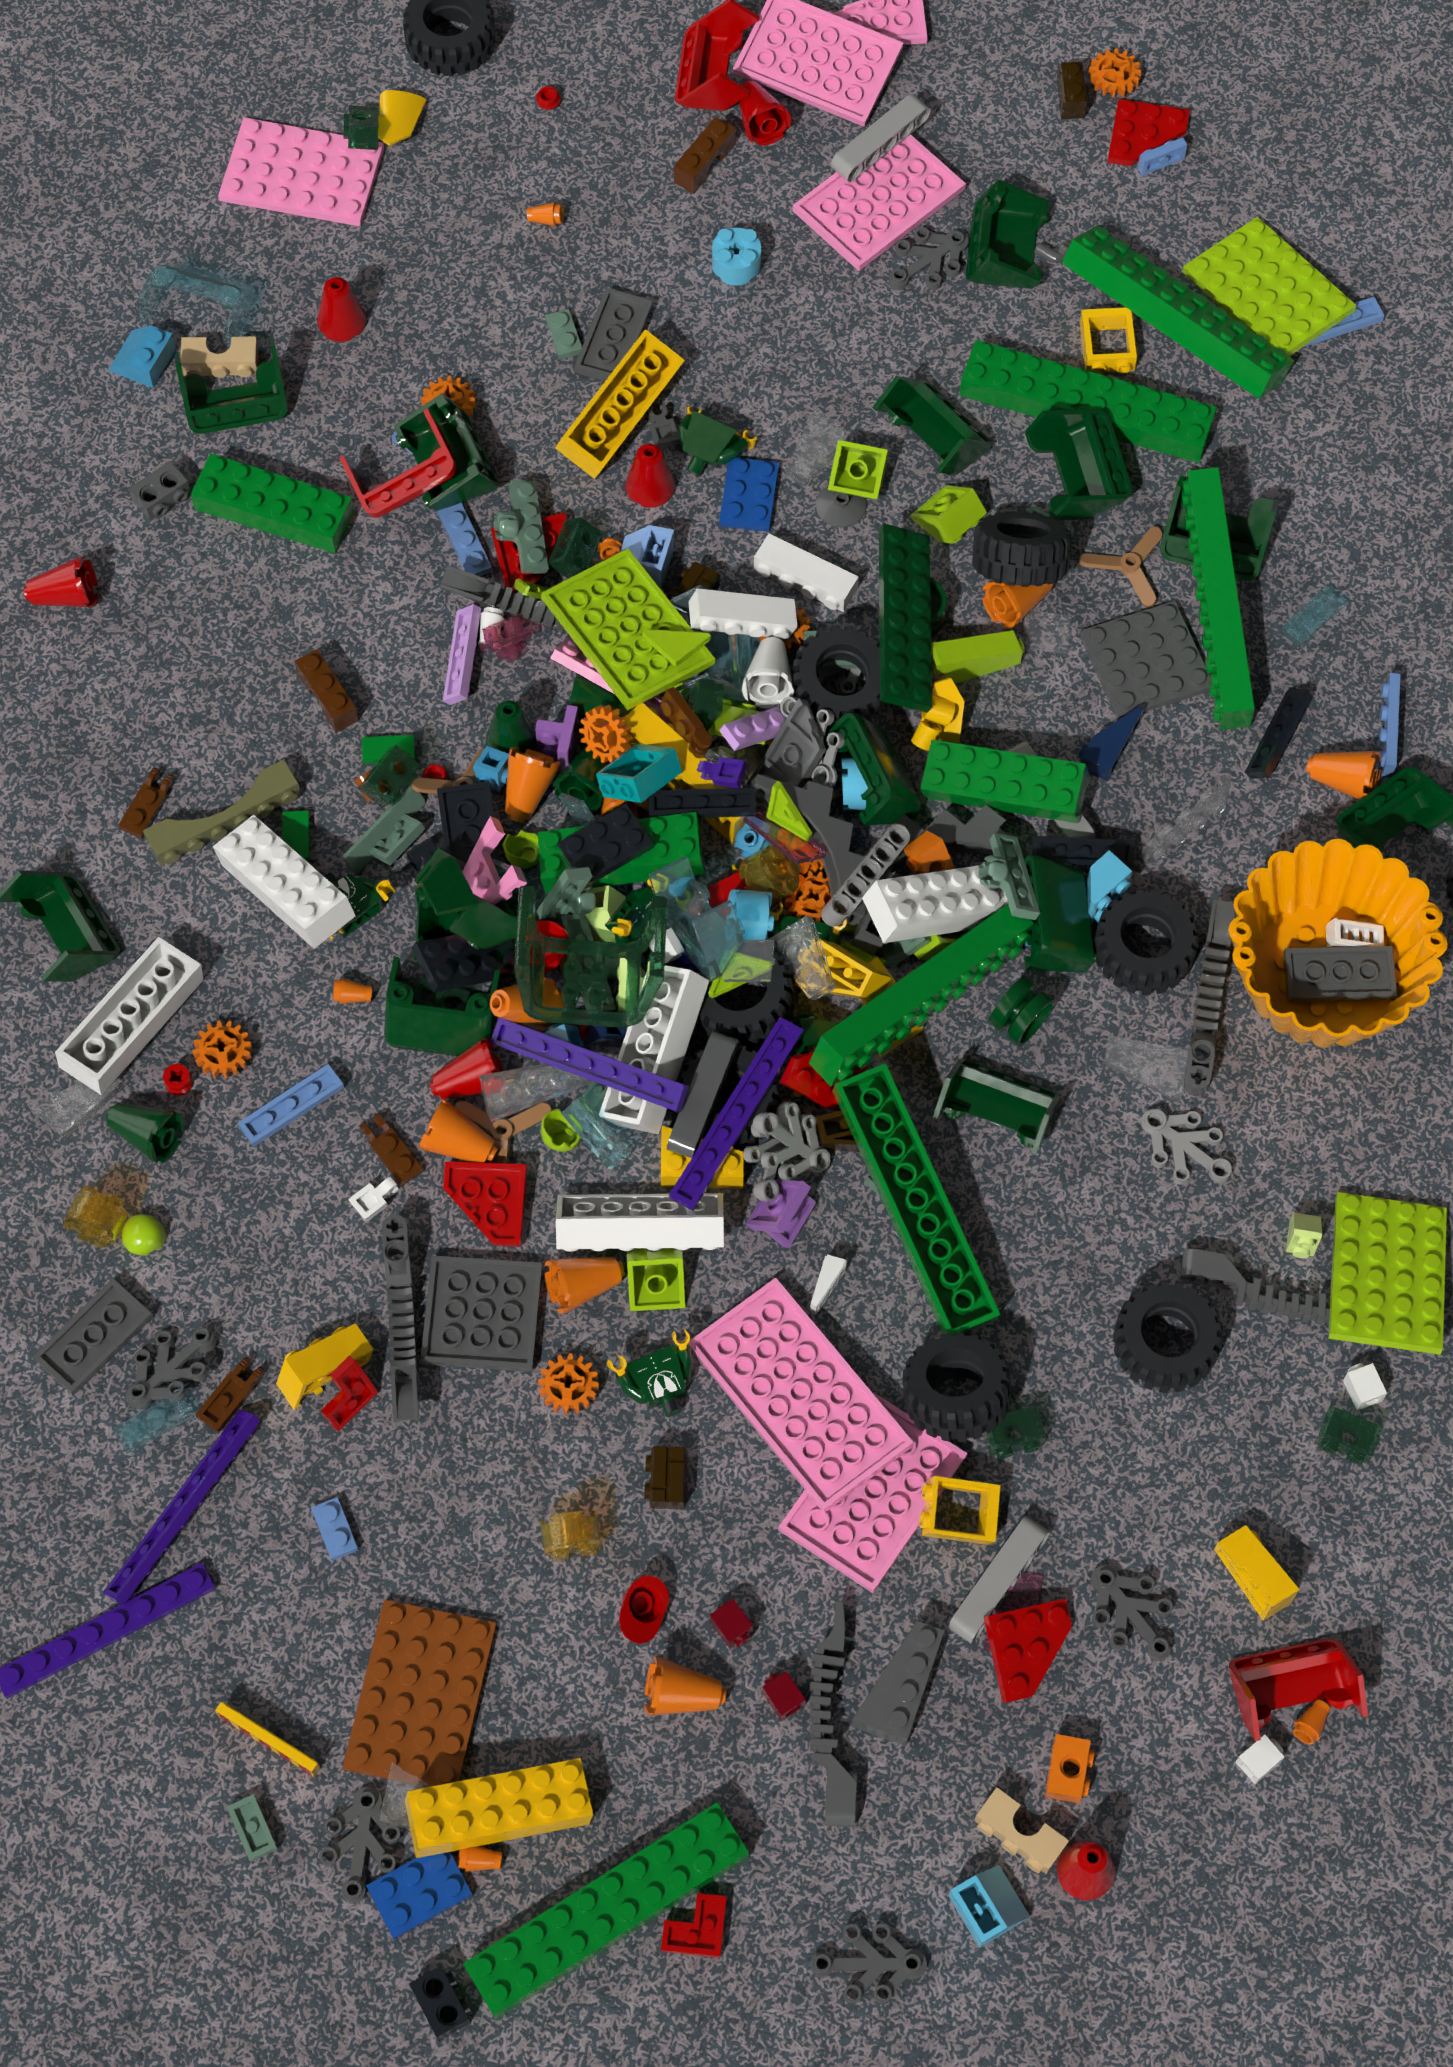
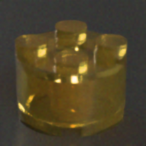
[739,843,801,904]
[63,1185,128,1248]
[540,1510,601,1562]

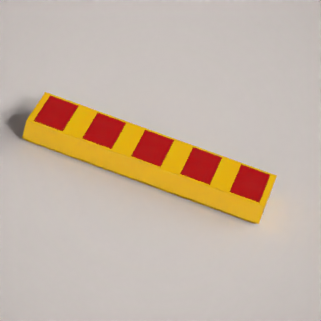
[215,1702,320,1778]

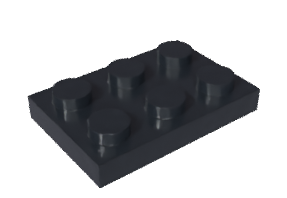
[437,782,500,862]
[557,804,654,887]

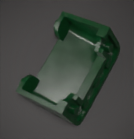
[966,179,1049,289]
[393,393,500,511]
[823,713,921,825]
[1024,855,1097,973]

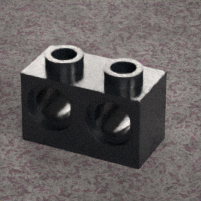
[409,1966,472,2042]

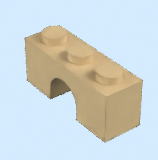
[180,336,259,378]
[974,1787,1069,1874]

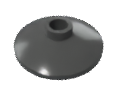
[816,486,866,528]

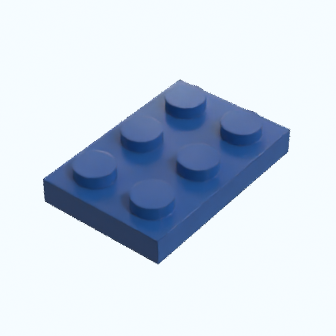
[719,458,779,532]
[366,1852,473,1940]

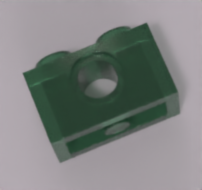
[343,105,378,150]
[983,1406,1046,1459]
[1315,1406,1383,1465]

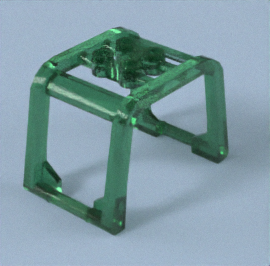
[514,886,667,1027]

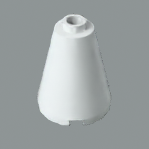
[742,637,794,709]

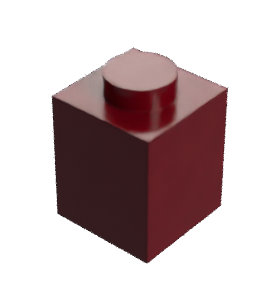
[709,1599,753,1649]
[762,1671,806,1722]

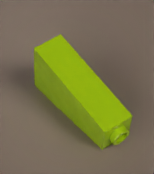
[931,630,1025,686]

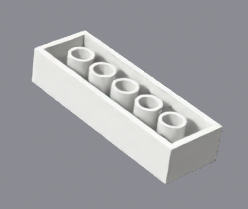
[213,815,355,949]
[862,865,1008,943]
[55,937,203,1095]
[598,963,709,1134]
[556,1193,724,1252]

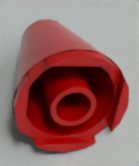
[739,81,791,146]
[317,277,366,342]
[625,444,675,508]
[23,556,99,607]
[429,1038,508,1100]
[1056,1840,1116,1900]

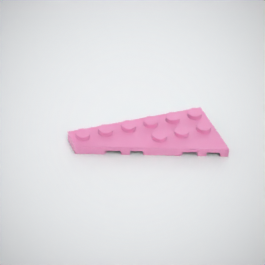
[828,0,927,45]
[551,635,676,728]

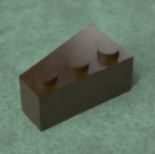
[815,1110,860,1152]

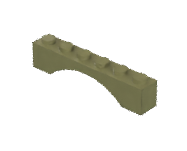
[143,759,301,866]

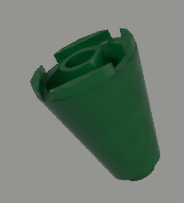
[568,673,635,722]
[486,700,537,754]
[553,745,610,813]
[106,1103,185,1163]

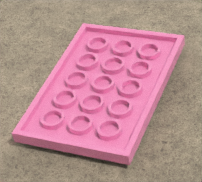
[733,0,904,127]
[218,117,384,227]
[793,134,966,271]
[778,1392,968,1593]

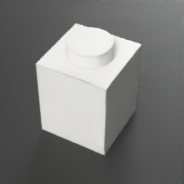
[1343,1363,1387,1411]
[1236,1735,1285,1784]

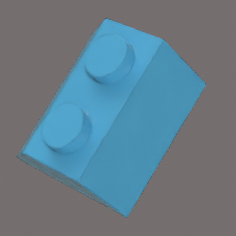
[109,325,176,388]

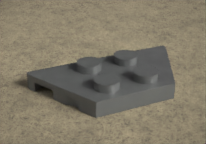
[750,698,826,788]

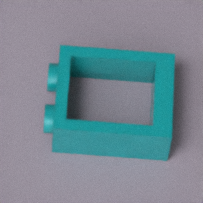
[596,744,682,803]

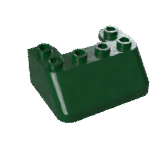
[1024,409,1132,521]
[1160,475,1279,581]

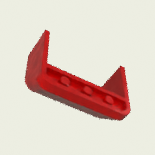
[675,0,759,111]
[339,408,456,518]
[1229,1638,1368,1741]

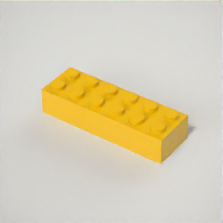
[555,329,685,479]
[624,703,755,844]
[405,1758,593,1858]

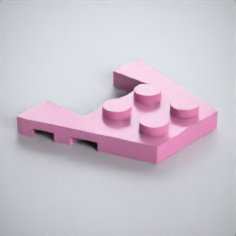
[463,816,527,905]

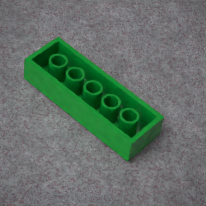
[191,453,354,553]
[920,740,1089,823]
[538,812,704,894]

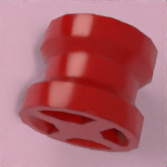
[163,1064,192,1096]

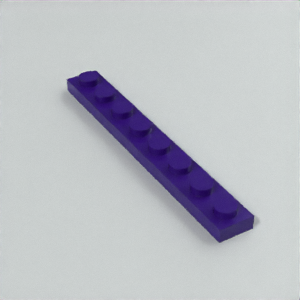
[669,1017,804,1211]
[490,1018,689,1112]
[103,1409,261,1605]
[0,1563,216,1699]

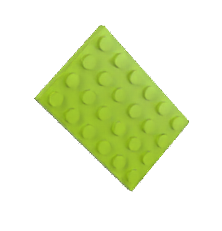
[1183,217,1356,356]
[541,548,715,710]
[1328,1192,1447,1355]

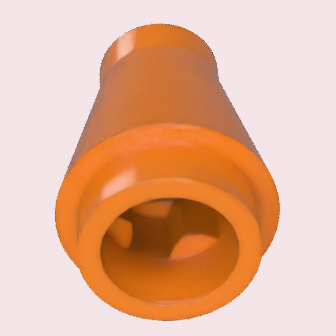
[527,202,564,227]
[333,978,372,1004]
[1293,1700,1331,1745]
[458,1846,502,1872]

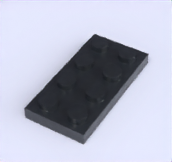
[411,934,527,992]

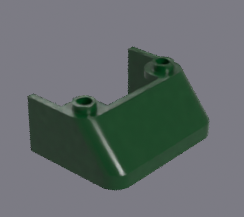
[174,335,287,434]
[872,376,993,476]
[1337,768,1453,859]
[414,847,532,950]
[412,856,478,963]
[0,870,120,982]
[384,956,502,1056]
[933,1059,1060,1155]

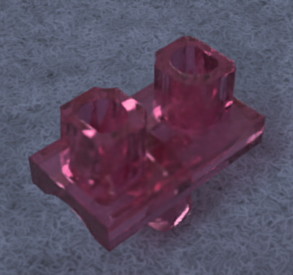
[479,617,532,663]

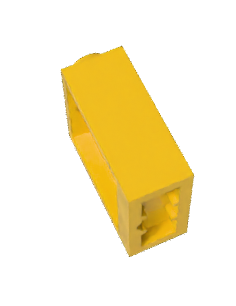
[1080,307,1137,374]
[919,1476,1001,1545]

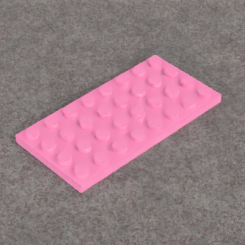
[687,1278,914,1513]

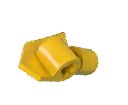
[378,90,426,146]
[911,677,965,751]

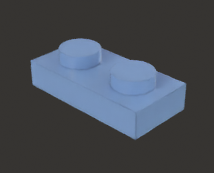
[1138,137,1187,176]
[311,1497,359,1561]

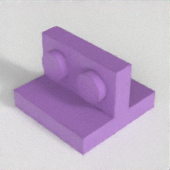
[535,705,579,774]
[746,1179,816,1248]

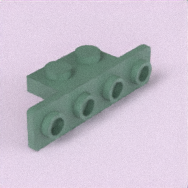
[343,785,425,874]

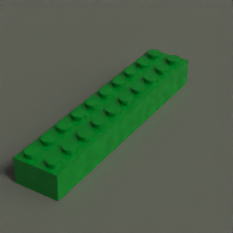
[1062,226,1294,399]
[959,340,1216,463]
[1181,467,1254,730]
[809,904,1034,1086]
[833,1063,1000,1336]
[463,1802,749,2020]

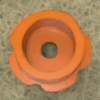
[597,538,622,560]

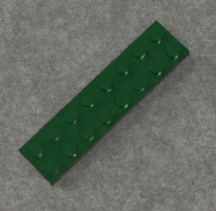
[879,523,932,713]

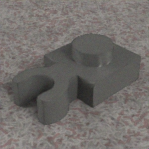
[648,405,680,449]

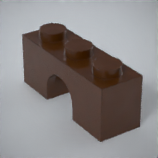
[674,117,735,194]
[294,649,358,733]

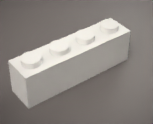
[754,534,859,612]
[688,588,797,640]

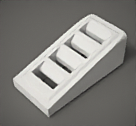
[1326,918,1384,947]
[810,1254,847,1315]

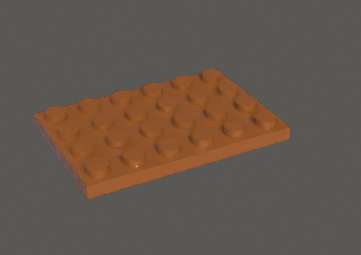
[342,1600,497,1788]

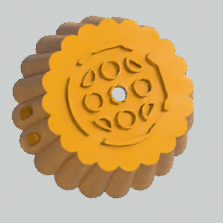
[1228,839,1448,1048]

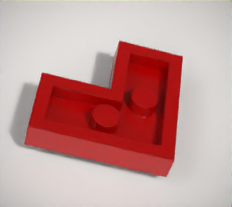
[321,1356,378,1432]
[661,1893,726,1958]

